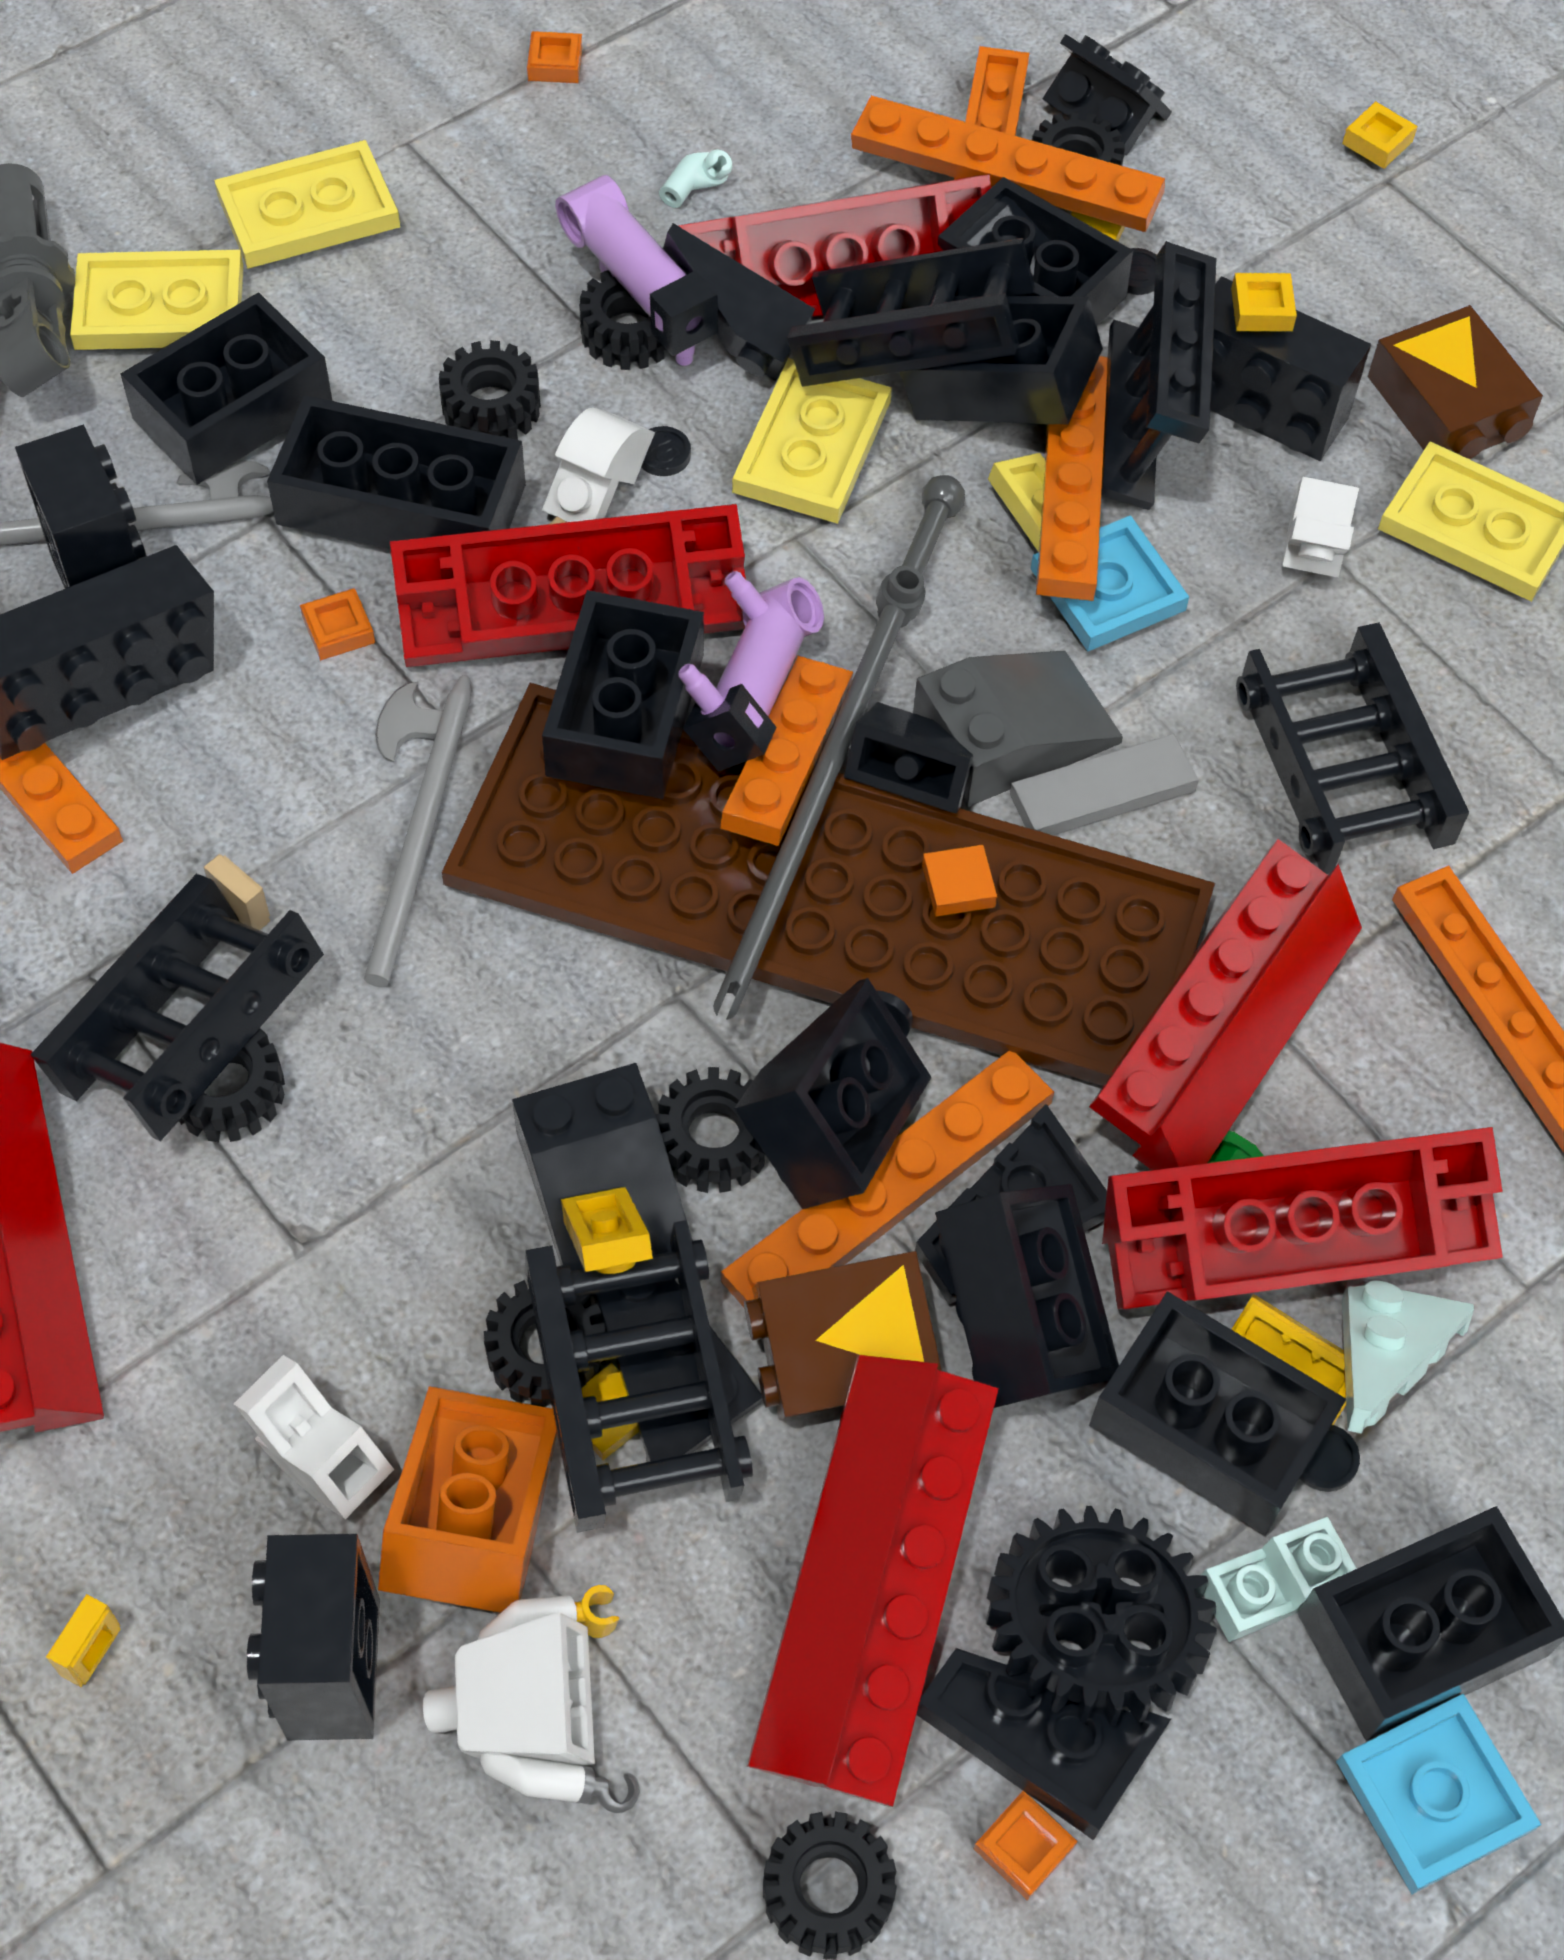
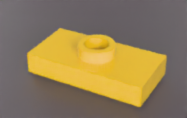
[1231,1294,1346,1426]

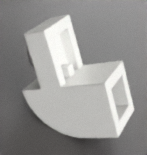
[542,407,655,522]
[1282,477,1359,578]
[233,1355,394,1520]

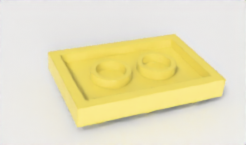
[214,140,400,269]
[70,250,244,350]
[732,358,892,524]
[1378,441,1564,602]

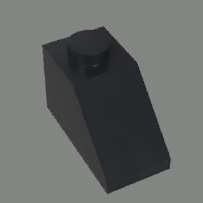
[844,702,973,814]

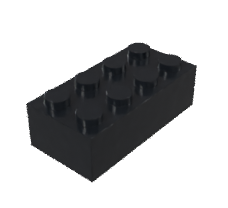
[267,395,526,549]
[0,545,214,760]

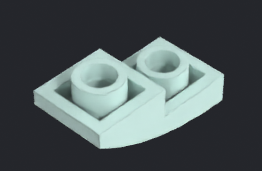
[1201,1517,1357,1642]

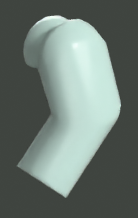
[659,149,733,208]

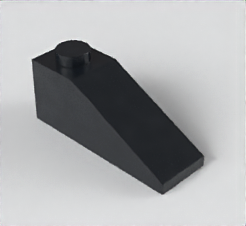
[663,223,815,381]

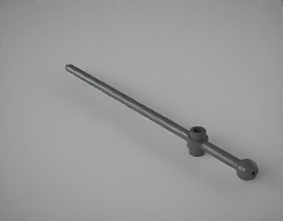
[713,475,965,1020]

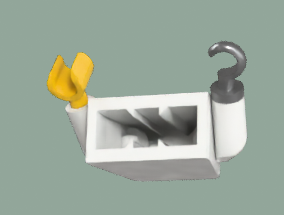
[423,1585,639,1813]

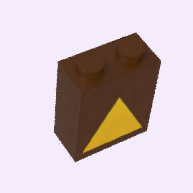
[1367,305,1543,459]
[744,1251,942,1420]

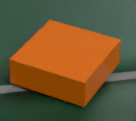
[527,31,583,83]
[300,588,375,661]
[922,845,997,917]
[973,1791,1078,1901]

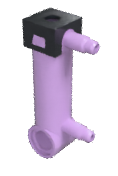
[555,175,718,366]
[678,571,824,772]

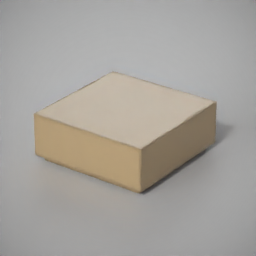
[204,854,270,930]

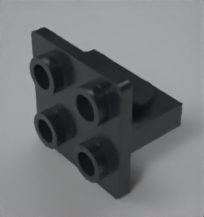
[1042,34,1172,156]

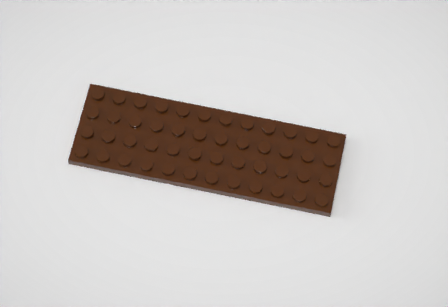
[442,682,1215,1086]

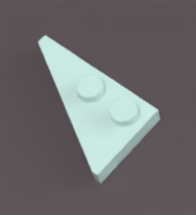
[1342,1280,1474,1434]

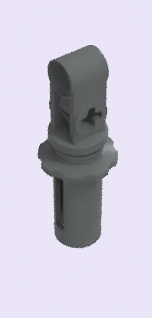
[0,163,75,397]

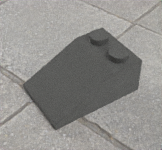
[913,651,1123,807]

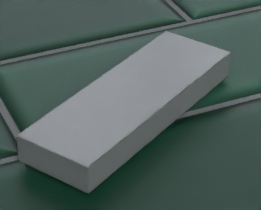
[1010,733,1199,835]

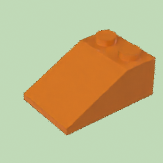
[378,1386,557,1613]

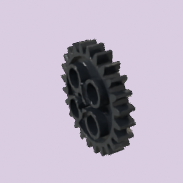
[986,1506,1217,1726]

